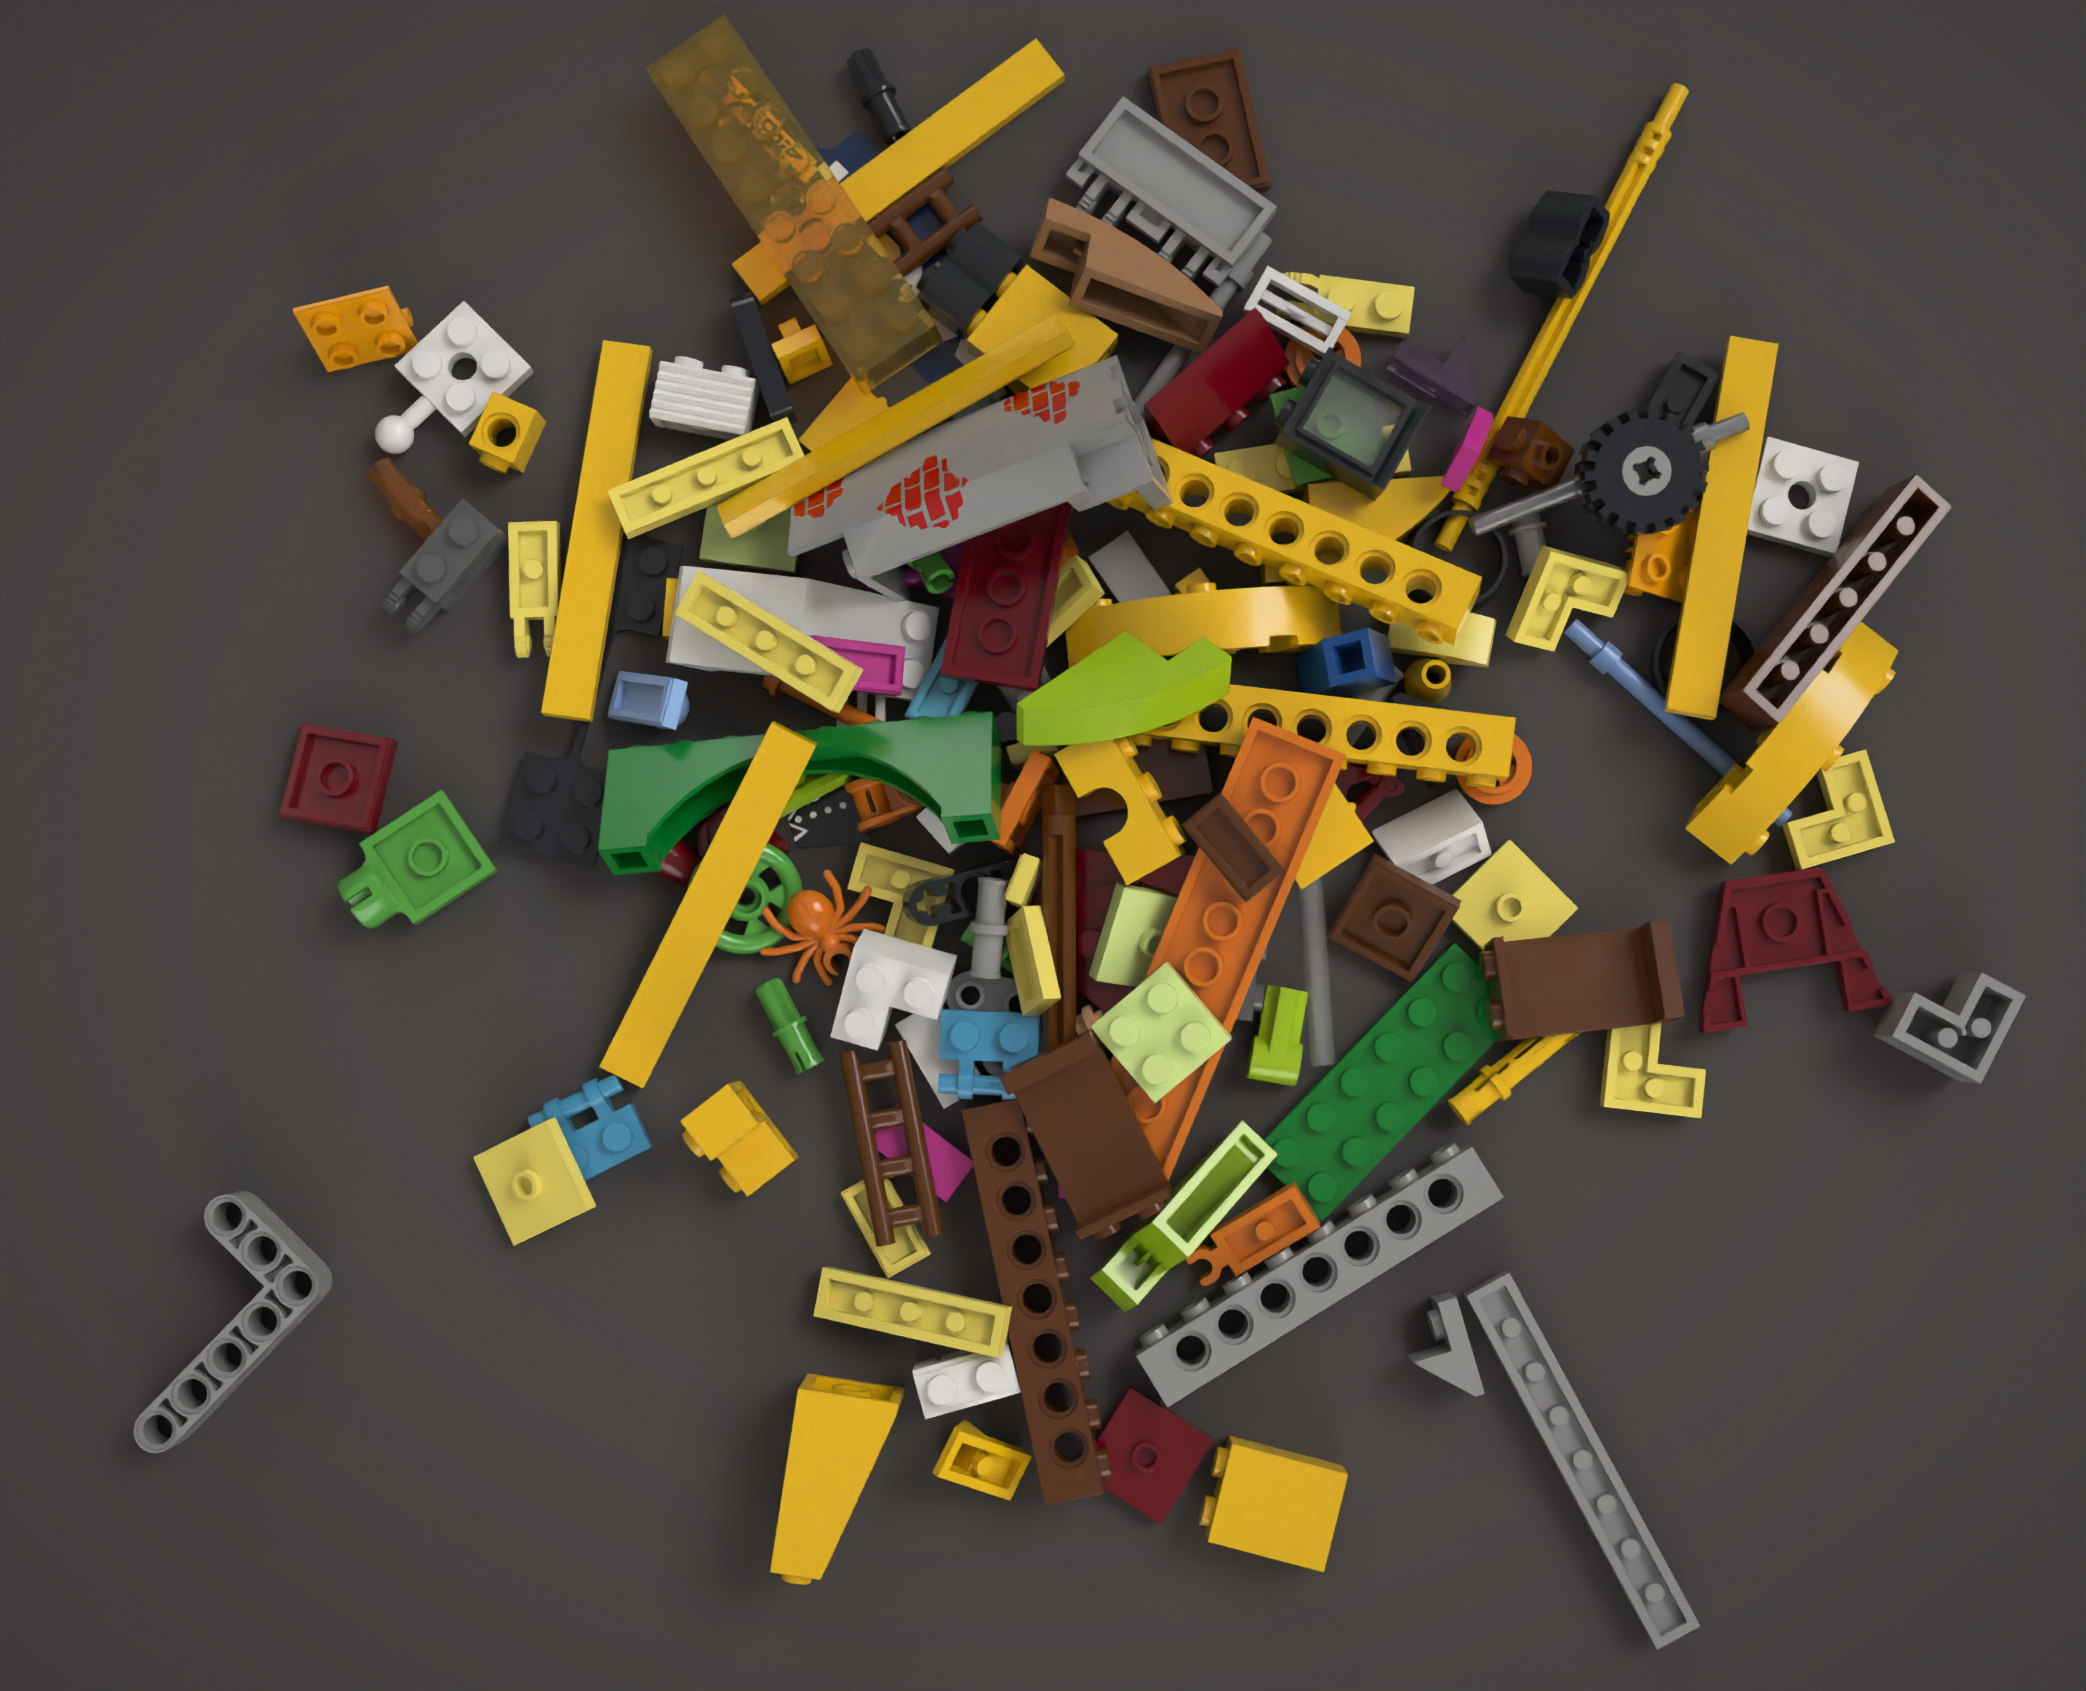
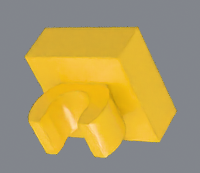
[771,317,833,385]

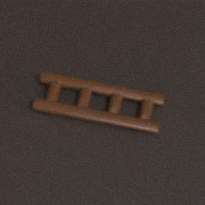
[791,167,983,333]
[839,1040,944,1247]

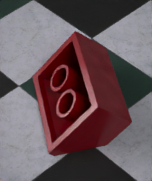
[1143,307,1290,459]

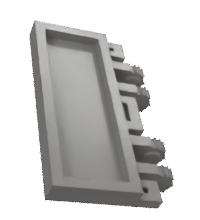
[1065,96,1277,288]

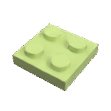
[1090,961,1232,1103]

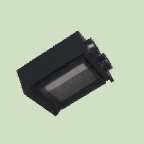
[1274,347,1432,501]

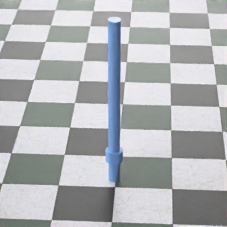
[1563,618,1793,827]

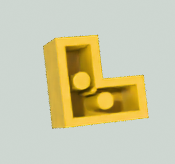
[680,1080,799,1197]

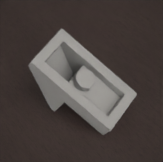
[1407,1291,1485,1397]

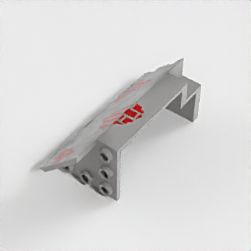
[788,355,1173,602]

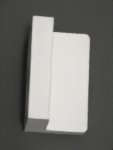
[1372,790,1492,885]

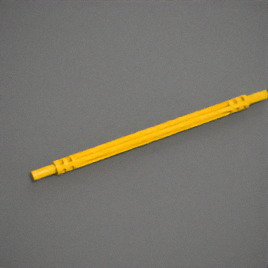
[1434,83,1689,552]

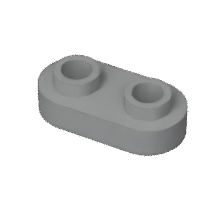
[946,971,1018,1012]

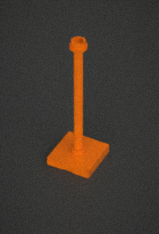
[762,675,1060,857]

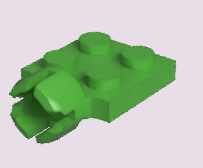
[338,789,498,929]

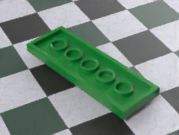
[1262,943,1497,1222]

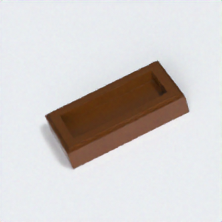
[1182,793,1285,903]

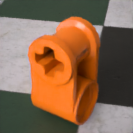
[844,778,925,832]

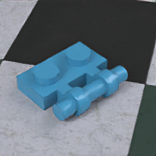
[938,1009,1040,1101]
[528,1074,654,1181]

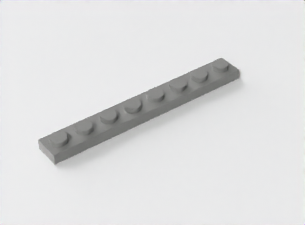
[1463,1271,1700,1650]

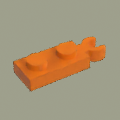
[1186,1181,1320,1286]

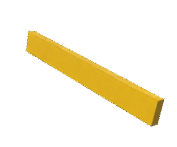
[732,38,1065,306]
[716,314,1075,538]
[1663,336,1779,720]
[541,340,653,722]
[599,721,818,1088]

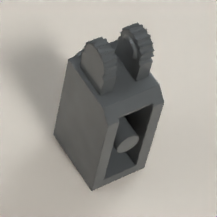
[382,498,508,634]

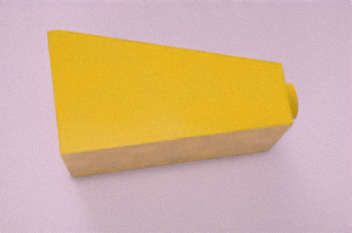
[770,1373,904,1585]

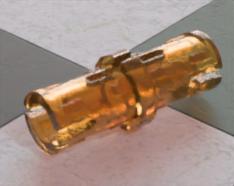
[366,457,443,542]

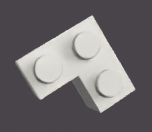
[830,929,957,1051]

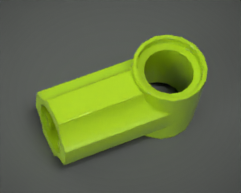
[1246,985,1308,1087]

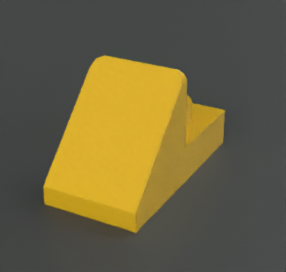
[932,1420,1032,1501]

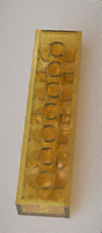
[645,14,944,395]

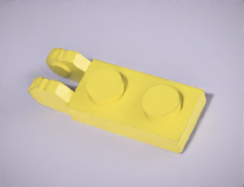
[1276,272,1415,338]
[508,521,561,658]

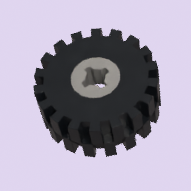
[1574,408,1709,536]

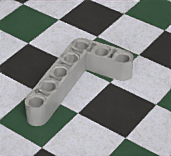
[133,1191,333,1453]

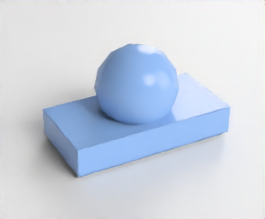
[607,671,690,730]

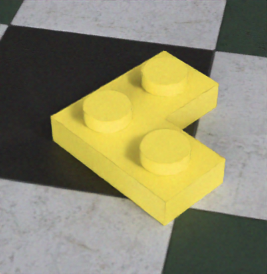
[1505,545,1629,652]
[1782,749,1895,870]
[847,842,955,948]
[1599,1024,1706,1118]

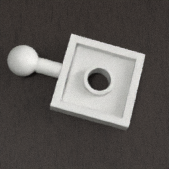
[375,301,534,454]
[1700,437,1859,557]

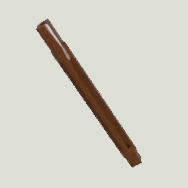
[1042,784,1076,1154]

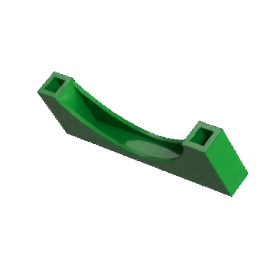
[598,711,1001,875]

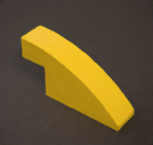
[1260,476,1450,587]

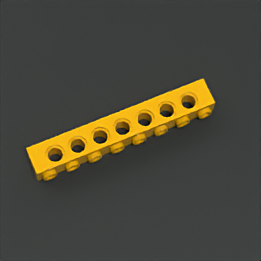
[1107,438,1482,645]
[1130,684,1516,788]

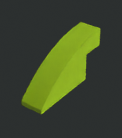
[1017,631,1232,746]
[1090,1120,1278,1312]

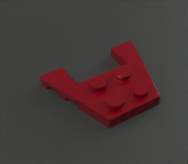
[1030,848,1196,1013]
[1698,867,1893,1033]

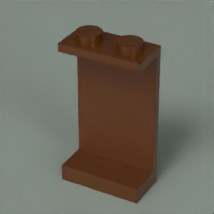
[1479,919,1685,1042]
[999,1029,1172,1241]

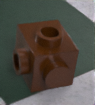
[1486,416,1575,490]

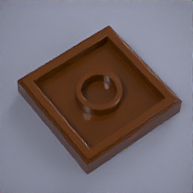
[1327,854,1461,983]

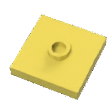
[1452,839,1578,952]
[473,1117,596,1246]

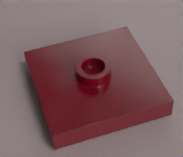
[278,723,398,835]
[1096,1385,1214,1525]

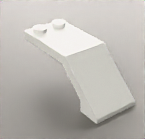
[666,566,939,702]

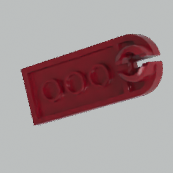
[940,501,1072,692]

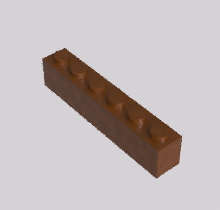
[1719,474,1952,732]

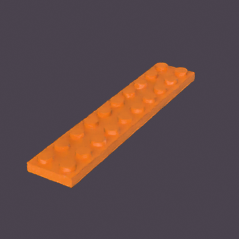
[1110,717,1346,1181]

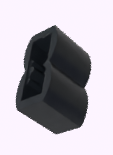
[1509,190,1610,299]
[916,222,1022,340]

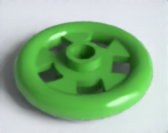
[687,843,803,954]

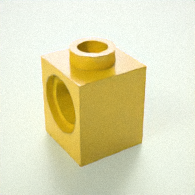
[469,392,547,474]

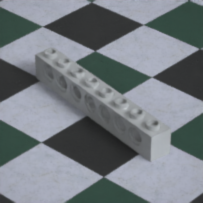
[1134,1142,1504,1407]

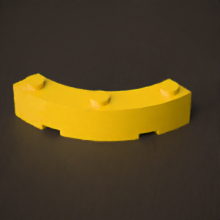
[1065,582,1342,668]
[1685,622,1898,865]

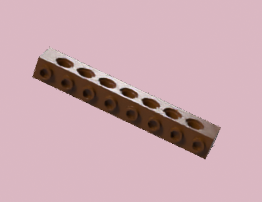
[962,1099,1112,1506]

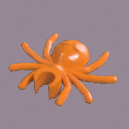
[760,870,886,986]

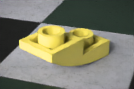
[1388,613,1496,668]

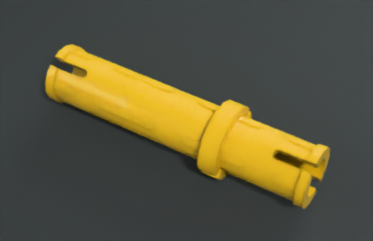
[1447,1033,1580,1125]

